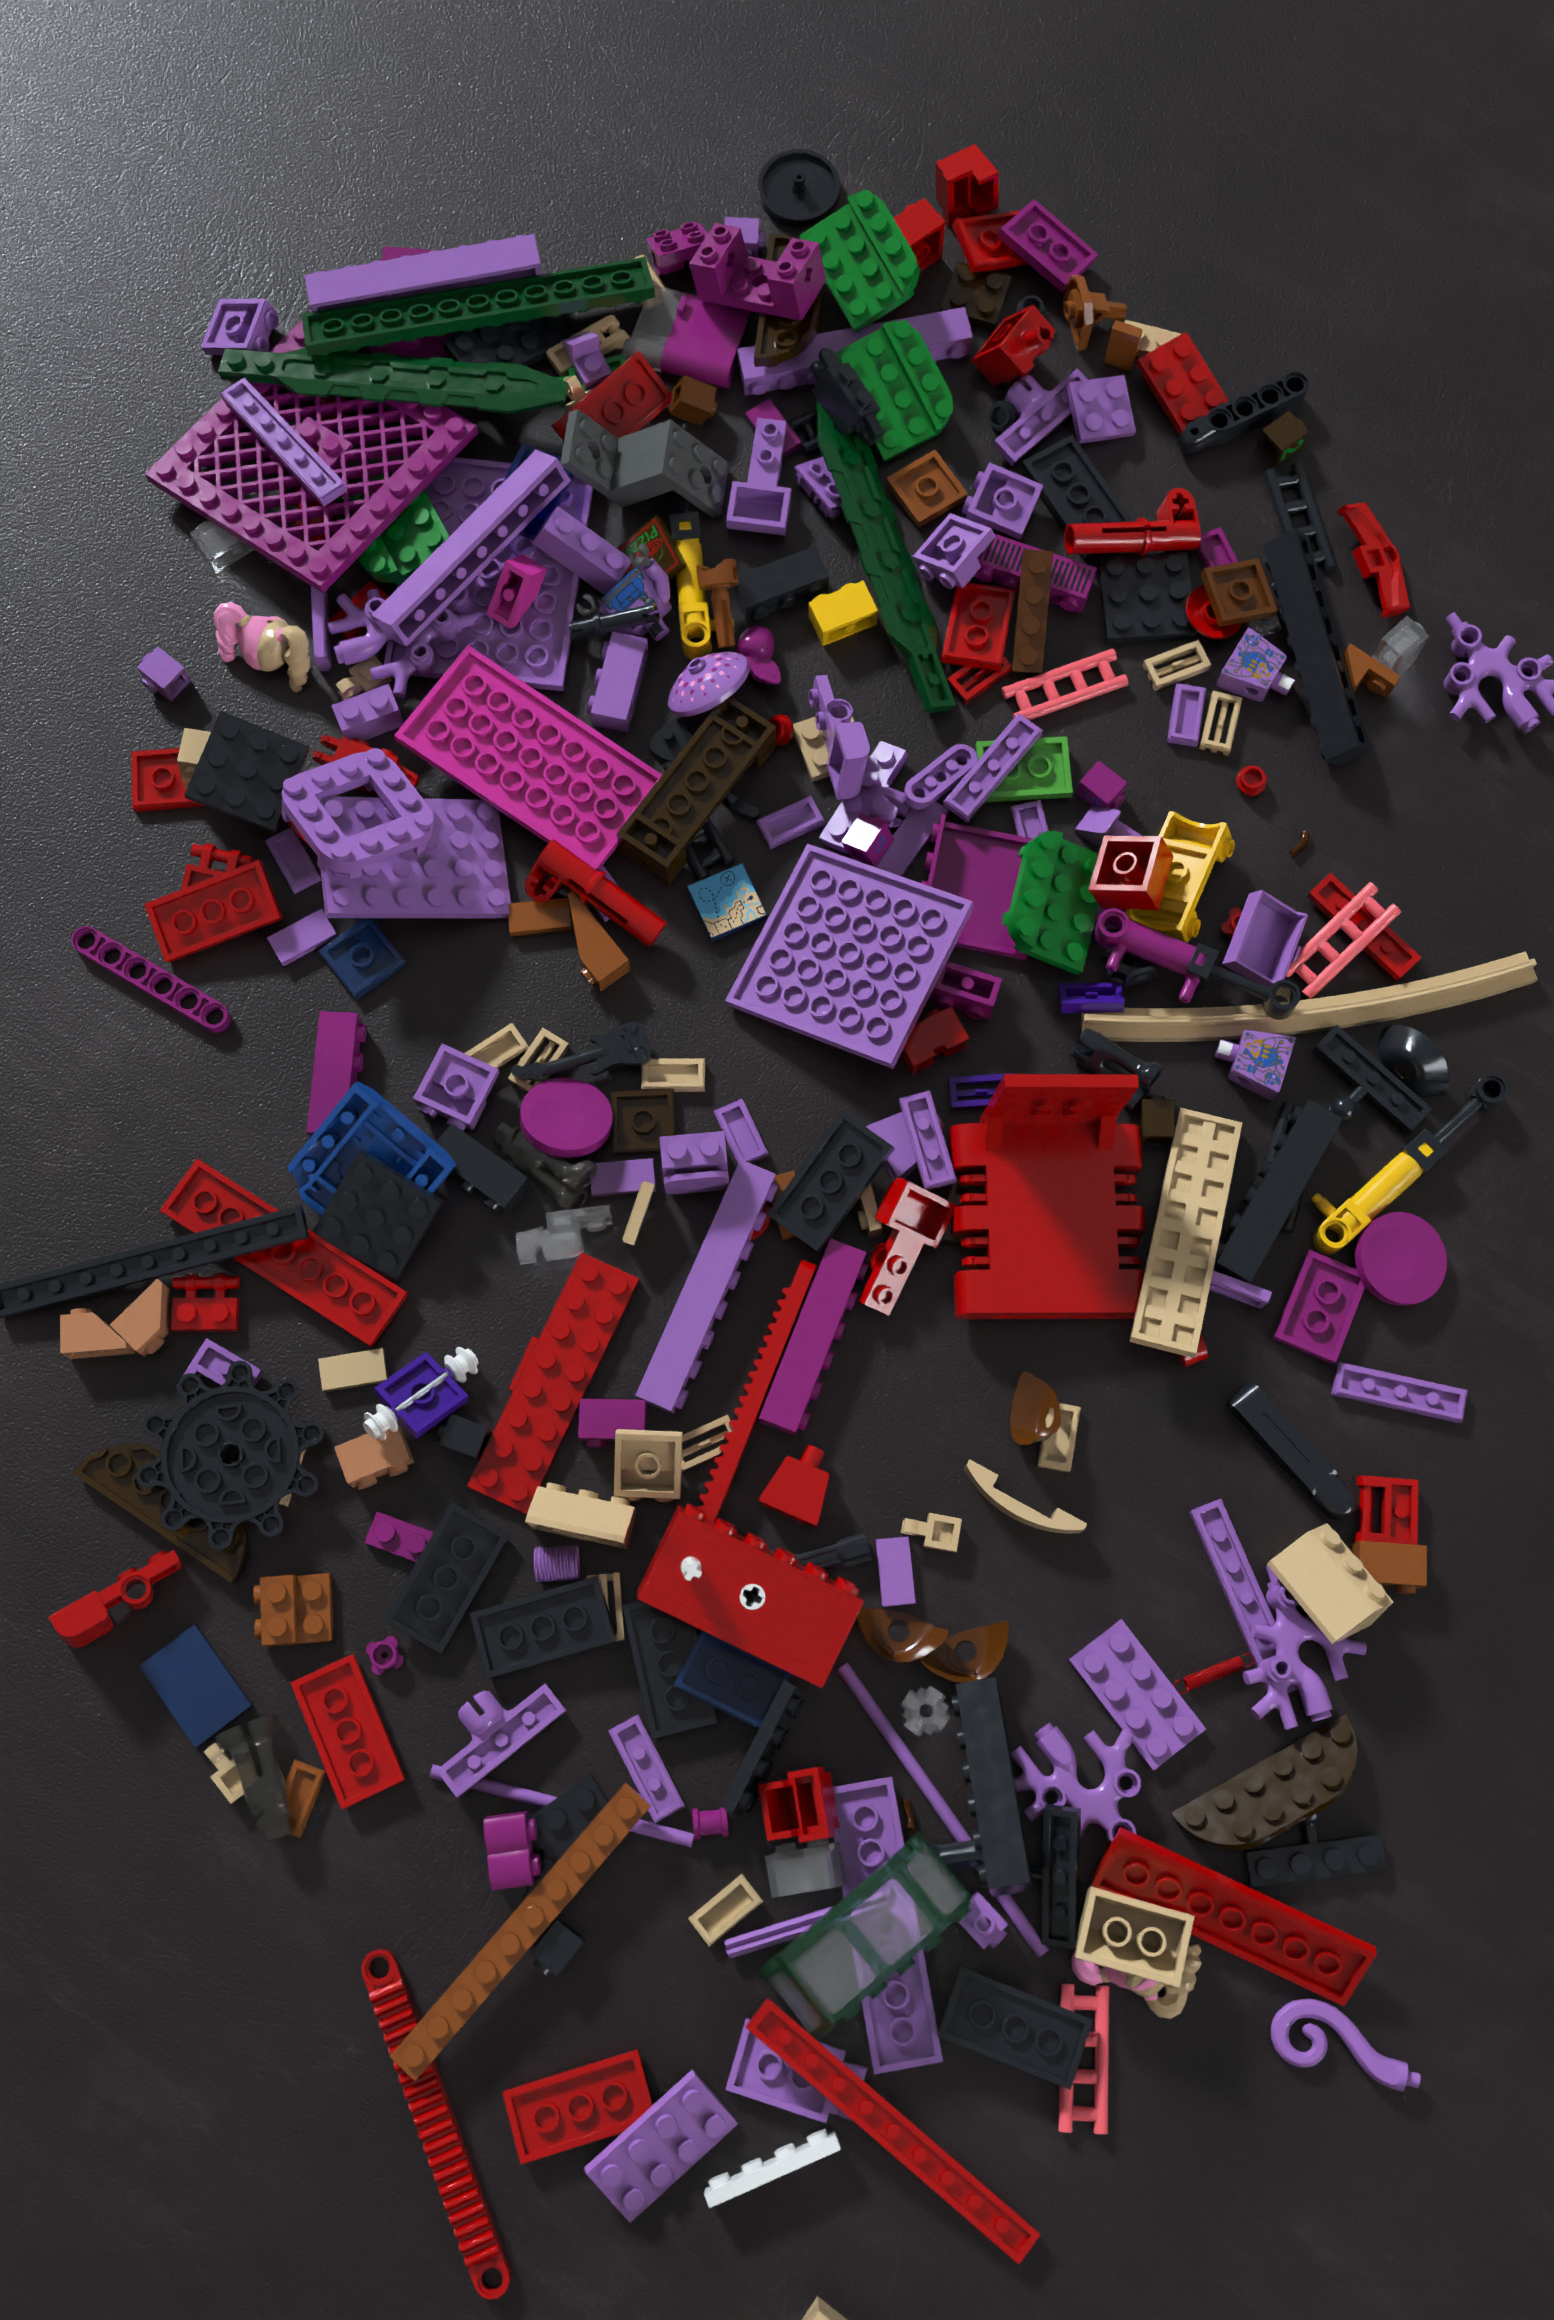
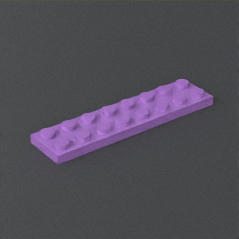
[833,1777,943,2074]

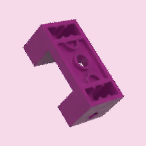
[689,223,826,321]

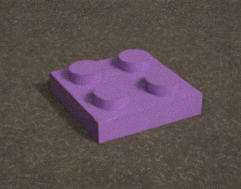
[1066,375,1136,444]

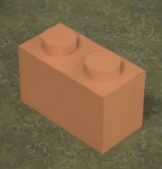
[334,1424,414,1489]

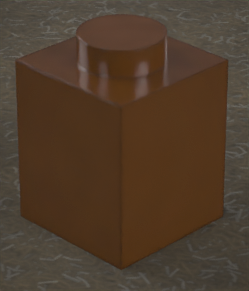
[669,375,718,426]

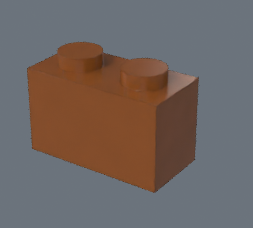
[1352,1541,1427,1594]

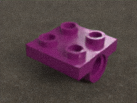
[646,222,708,276]

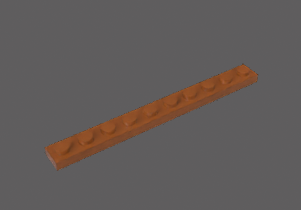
[390,1782,651,2081]

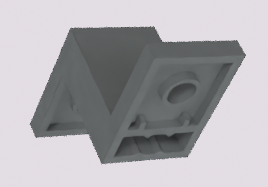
[560,409,729,518]

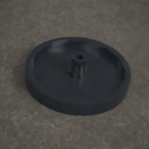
[758,149,840,227]

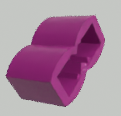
[483,1811,541,1890]

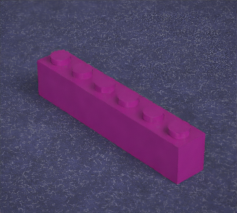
[759,1238,869,1437]

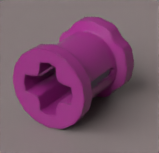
[692,1807,729,1840]

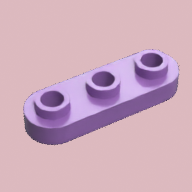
[904,744,978,810]

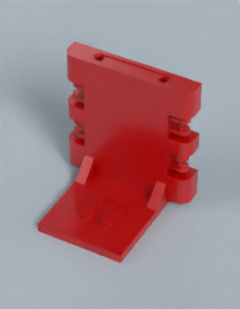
[948,1074,1146,1319]

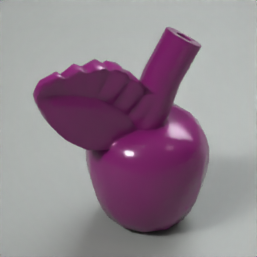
[735,625,781,685]

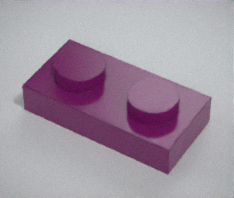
[364,1512,433,1562]

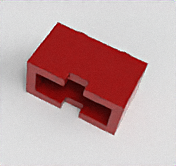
[901,1006,969,1075]

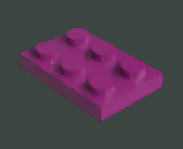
[997,199,1099,292]
[1273,1250,1365,1365]

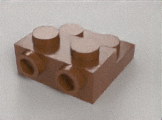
[253,1573,334,1647]

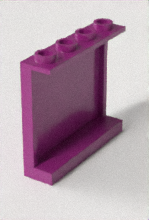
[921,814,1042,960]

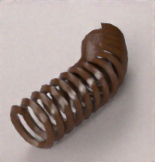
[1289,829,1310,856]
[901,1799,916,1834]

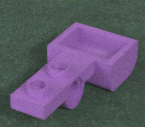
[726,418,791,536]
[808,675,870,800]

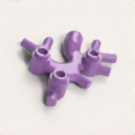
[328,589,476,698]
[1444,612,1554,733]
[1243,1565,1367,1730]
[1011,1722,1141,1843]

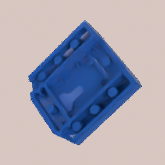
[287,1081,456,1216]

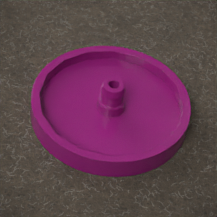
[520,1078,613,1158]
[1355,1212,1447,1306]

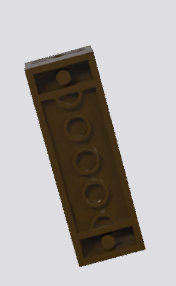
[617,696,776,885]

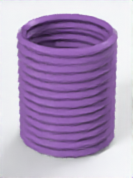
[534,1545,580,1583]

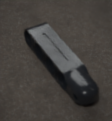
[1177,371,1309,454]
[1226,1382,1357,1520]

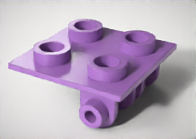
[795,457,842,519]

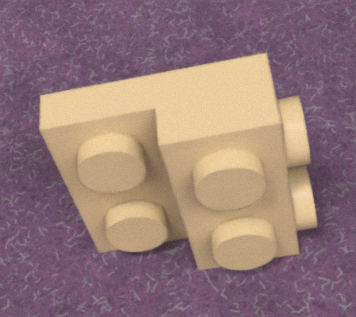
[614,1429,683,1502]

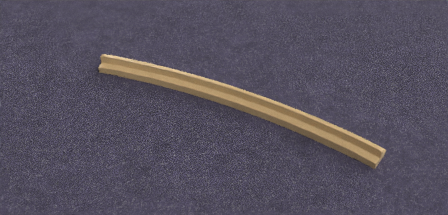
[1081,951,1538,1042]

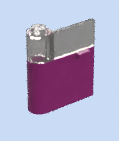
[623,285,751,388]

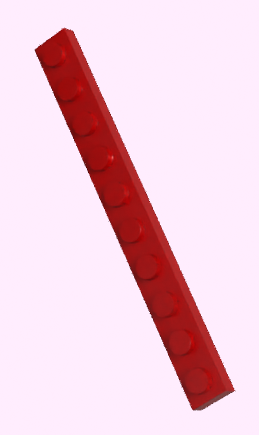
[745,1998,1041,2264]

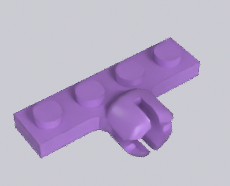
[992,368,1088,466]
[819,741,909,854]
[436,1684,566,1799]

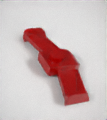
[1337,502,1411,618]

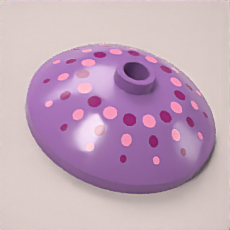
[668,652,750,717]

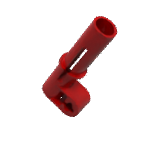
[1064,488,1201,556]
[524,839,667,947]

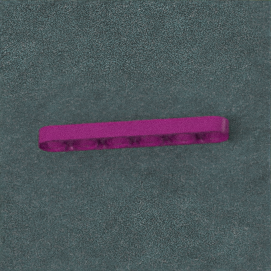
[71,926,231,1033]

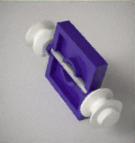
[363,1347,479,1441]

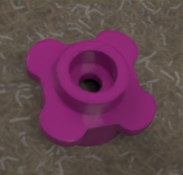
[366,1636,404,1675]

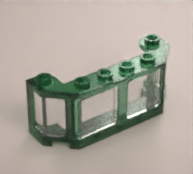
[758,1831,973,2037]

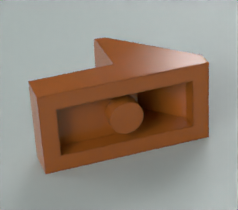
[1343,643,1401,698]

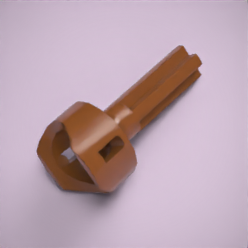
[696,559,739,649]

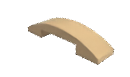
[964,1459,1087,1534]

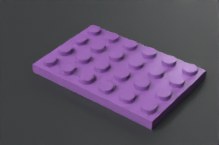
[319,796,511,918]

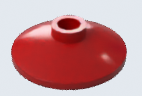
[1185,585,1242,639]

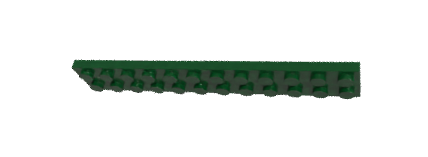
[301,257,656,356]

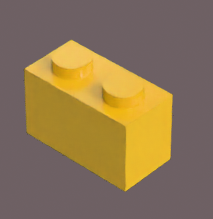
[808,581,878,646]

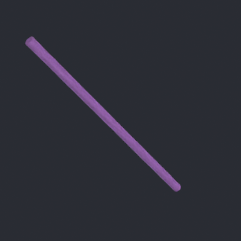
[837,1662,1049,1957]

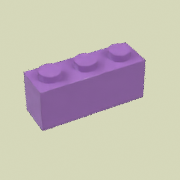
[532,506,631,595]
[587,631,649,733]

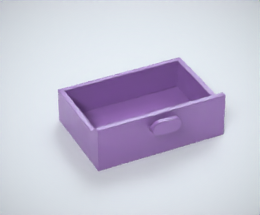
[1222,890,1308,987]

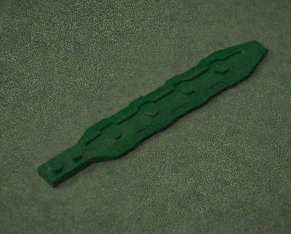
[218,348,569,413]
[817,400,956,713]

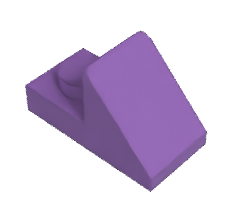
[562,330,612,390]
[1074,806,1142,848]

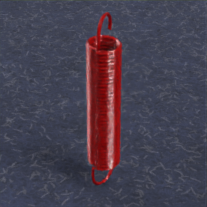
[1173,1653,1254,1694]

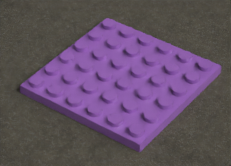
[725,844,974,1069]

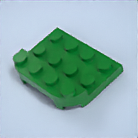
[799,190,921,334]
[835,320,953,463]
[335,472,450,586]
[1002,831,1099,975]

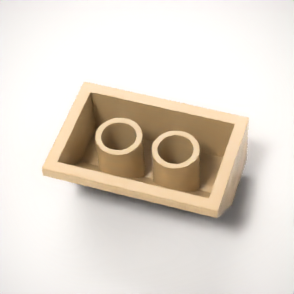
[525,1483,637,1549]
[1267,1523,1393,1645]
[1074,1887,1194,1988]

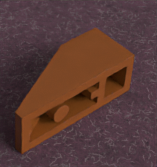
[568,891,630,992]

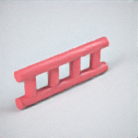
[1001,648,1129,721]
[1286,882,1401,999]
[1059,1983,1109,2134]

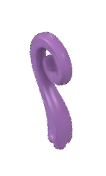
[1271,1999,1420,2092]

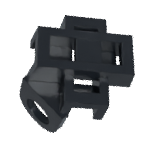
[1101,948,1158,987]

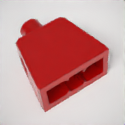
[759,1444,830,1529]

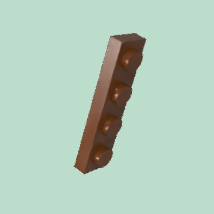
[1012,549,1053,675]

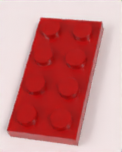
[551,351,672,454]
[144,859,283,963]
[291,1654,406,1809]
[502,2049,653,2165]

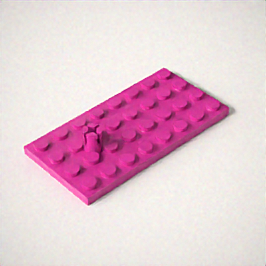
[394,645,662,871]

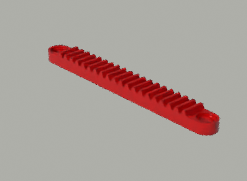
[697,1260,817,1523]
[361,1949,511,2299]

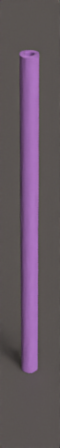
[429,1764,694,1847]

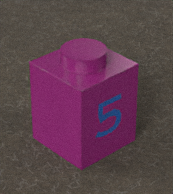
[1076,761,1127,810]
[842,813,894,867]

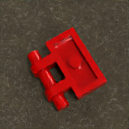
[181,843,254,889]
[171,1273,240,1332]

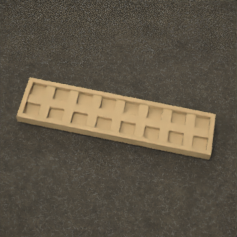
[1129,1108,1242,1358]

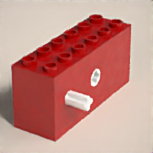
[637,1503,864,1688]

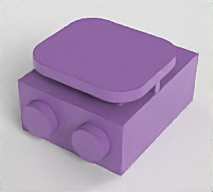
[660,1131,729,1194]

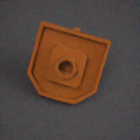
[1062,274,1127,351]

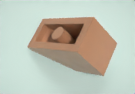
[110,1278,170,1357]
[60,1308,135,1359]

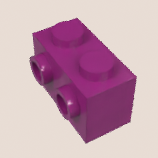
[930,961,1002,1020]

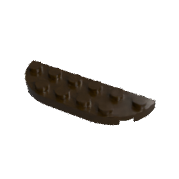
[754,234,822,367]
[72,1444,247,1584]
[1171,1714,1358,1850]

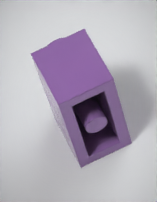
[331,684,404,741]

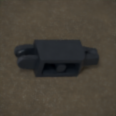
[810,348,884,446]

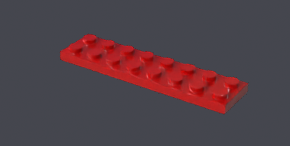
[159,1159,409,1348]
[467,1252,640,1515]
[1090,1827,1376,2006]

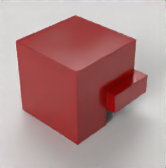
[935,144,999,226]
[758,1766,840,1843]

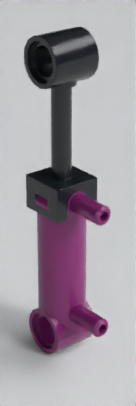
[1094,908,1301,1020]

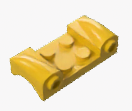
[1125,811,1235,943]

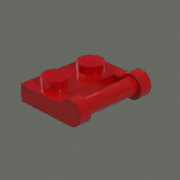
[1355,1476,1418,1545]

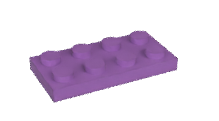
[1068,1619,1206,1771]
[584,2069,738,2223]

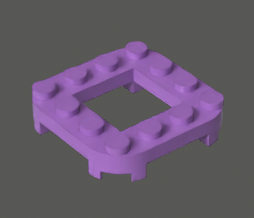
[282,748,434,879]

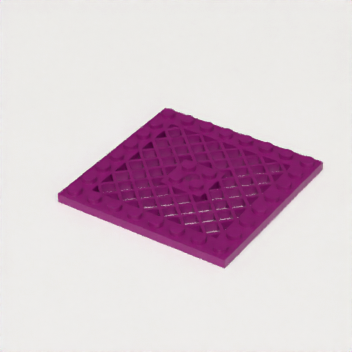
[145,320,478,593]

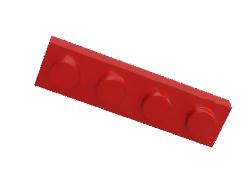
[1307,873,1422,982]

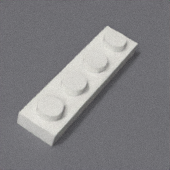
[704,2129,841,2208]

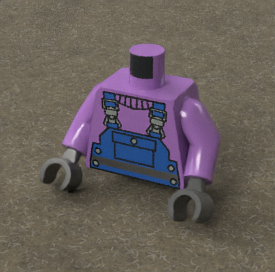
[577,544,672,641]

